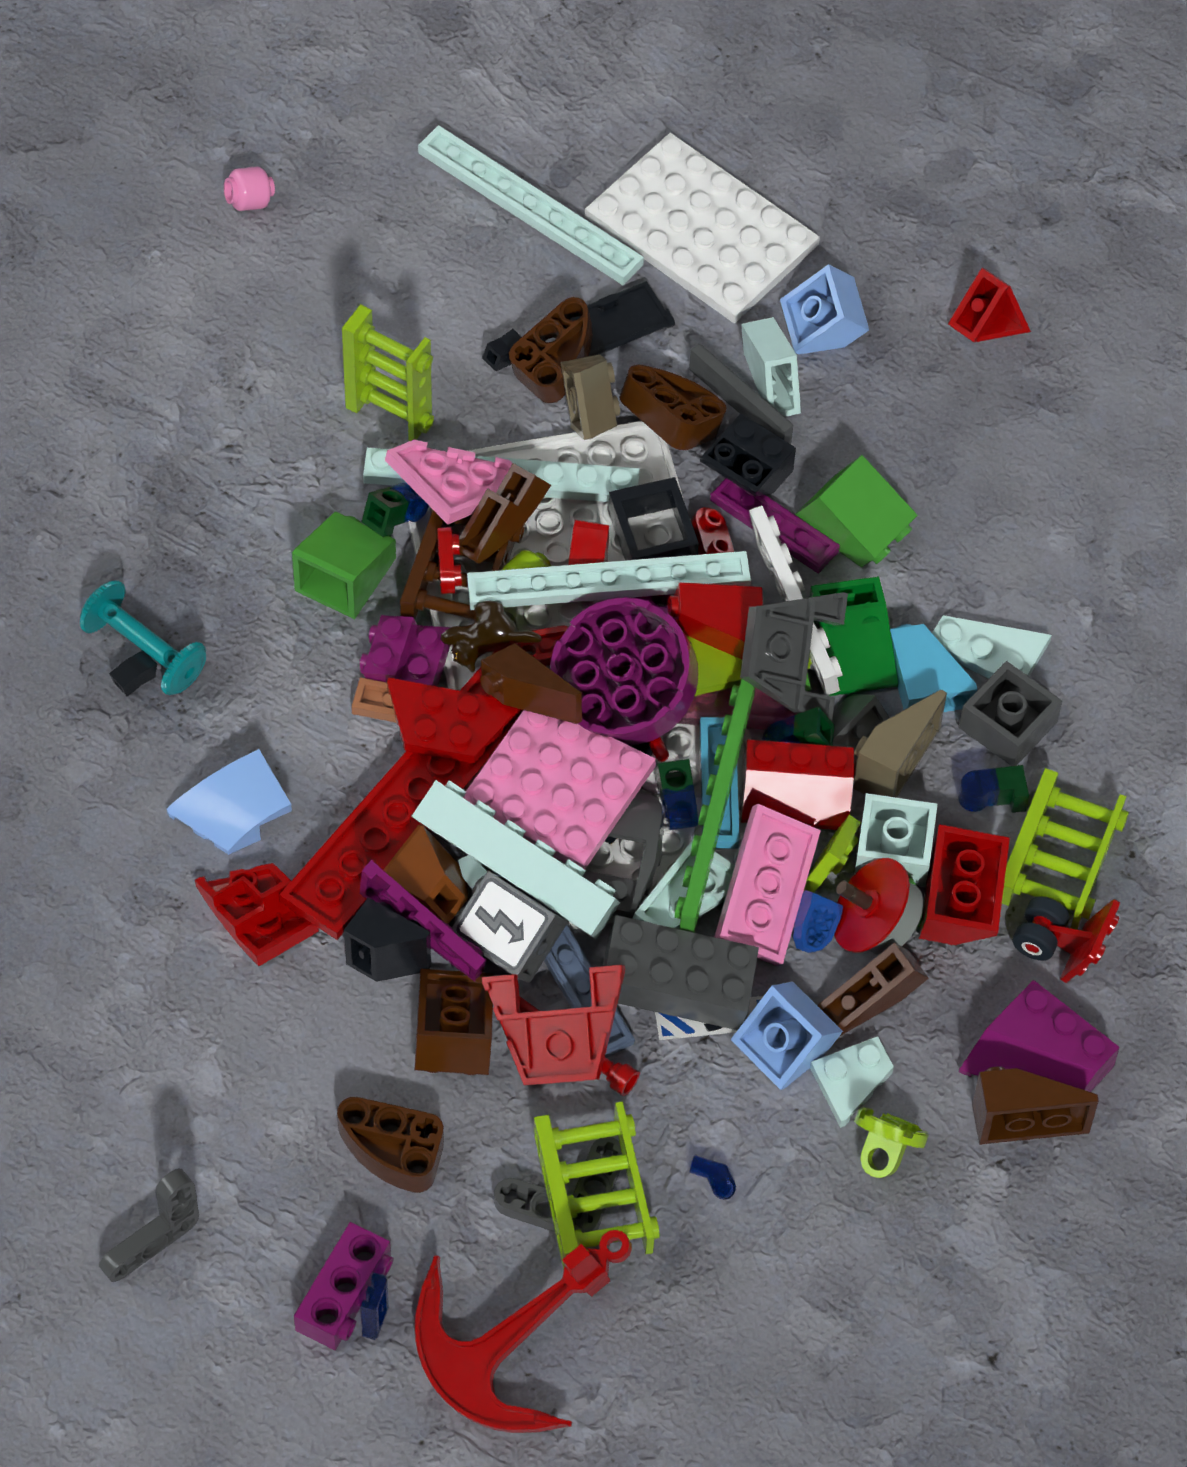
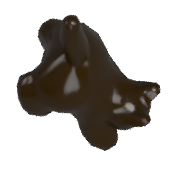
[440,600,542,672]

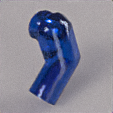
[689,1155,736,1200]

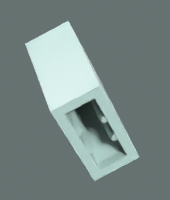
[741,317,801,417]

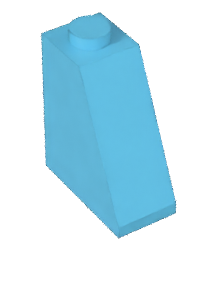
[890,624,978,712]

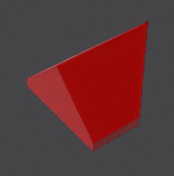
[948,268,1031,342]

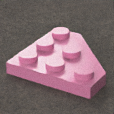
[385,440,513,524]

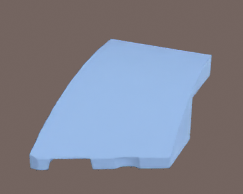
[166,749,292,855]

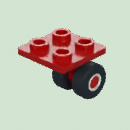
[1012,897,1120,983]

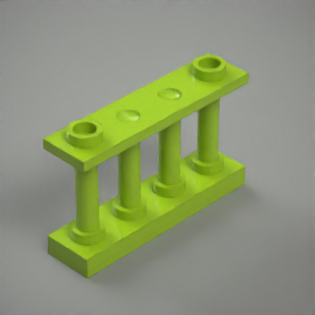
[342,304,434,441]
[1002,768,1129,930]
[533,1101,660,1270]

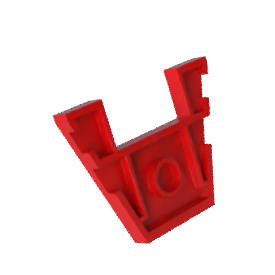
[482,965,625,1086]

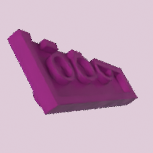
[359,860,486,982]

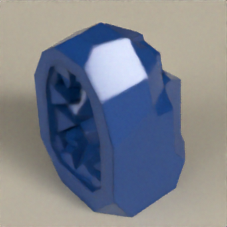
[793,890,843,953]

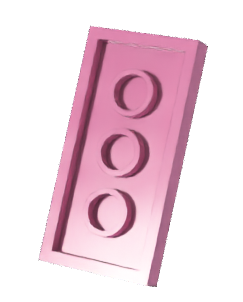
[714,804,821,966]

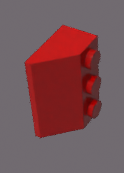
[741,739,854,830]
[919,824,1010,945]

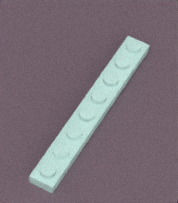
[418,125,644,285]
[363,447,640,502]
[467,551,751,610]

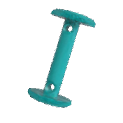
[80,580,206,695]

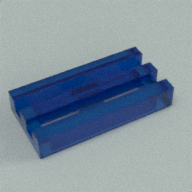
[361,1272,389,1340]

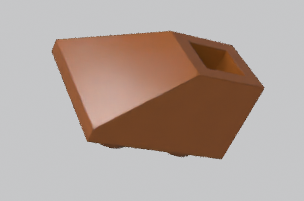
[384,824,468,924]

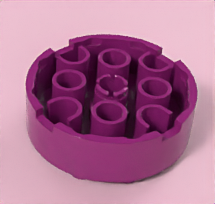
[550,597,698,746]

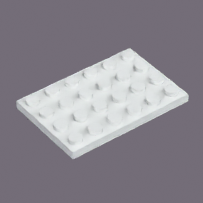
[584,133,820,324]

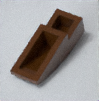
[459,463,551,564]

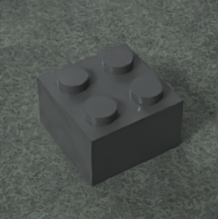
[959,661,1062,766]

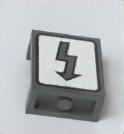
[452,871,569,983]

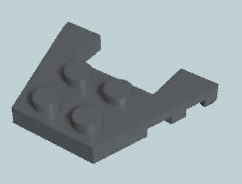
[740,592,848,725]

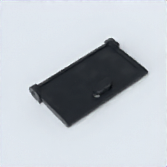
[570,281,675,356]

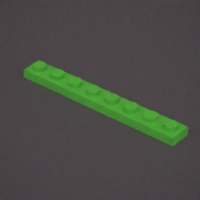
[674,679,756,933]

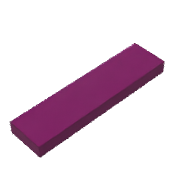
[710,478,840,574]

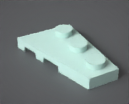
[932,615,1052,679]
[632,840,735,929]

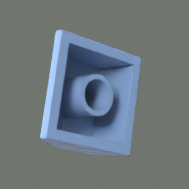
[780,264,869,354]
[731,981,843,1090]

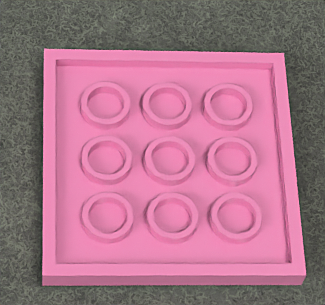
[463,710,656,870]

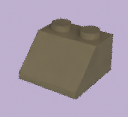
[560,354,620,440]

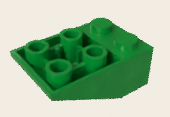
[809,576,898,696]

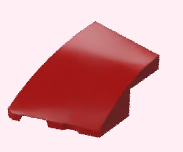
[195,863,319,966]

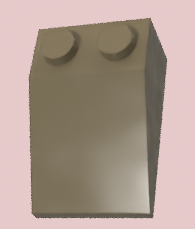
[853,689,947,798]

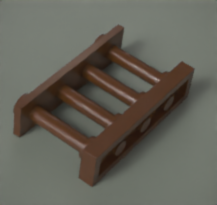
[400,510,525,622]

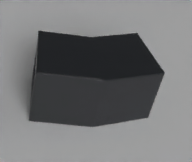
[482,329,522,371]
[109,650,157,697]

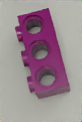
[294,1222,394,1351]

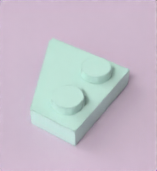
[810,1036,894,1128]

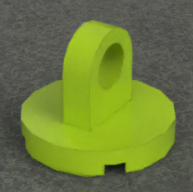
[854,1107,929,1178]

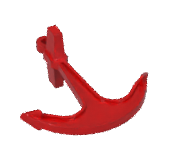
[415,1230,632,1433]

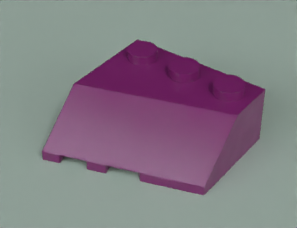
[959,980,1120,1092]

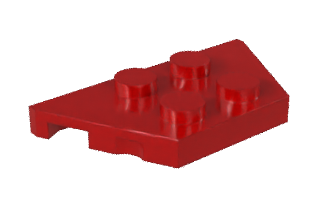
[387,677,522,764]

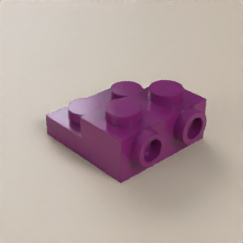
[360,615,451,686]

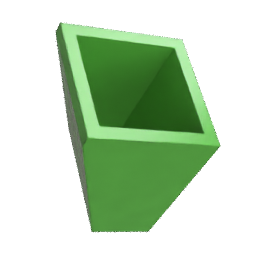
[794,455,918,568]
[292,511,396,619]

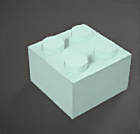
[854,793,938,887]

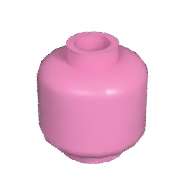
[224,166,275,211]

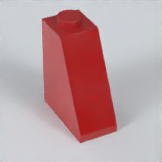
[668,582,763,660]

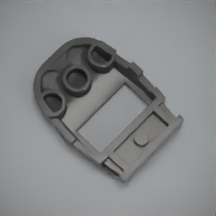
[557,789,664,919]

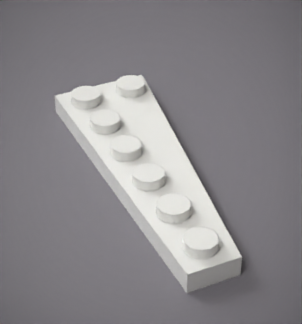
[749,505,842,696]

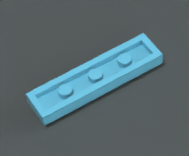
[699,717,740,849]

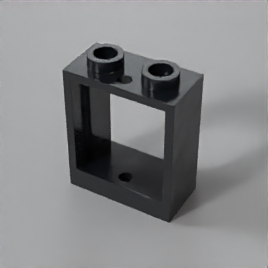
[608,477,699,561]

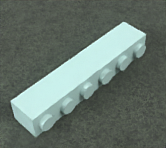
[412,780,620,939]

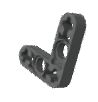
[494,1137,622,1233]
[99,1168,199,1282]

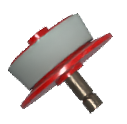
[834,858,923,955]

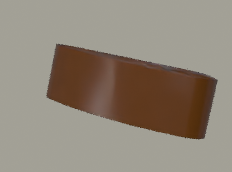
[509,297,592,403]
[619,365,727,450]
[337,1097,444,1193]

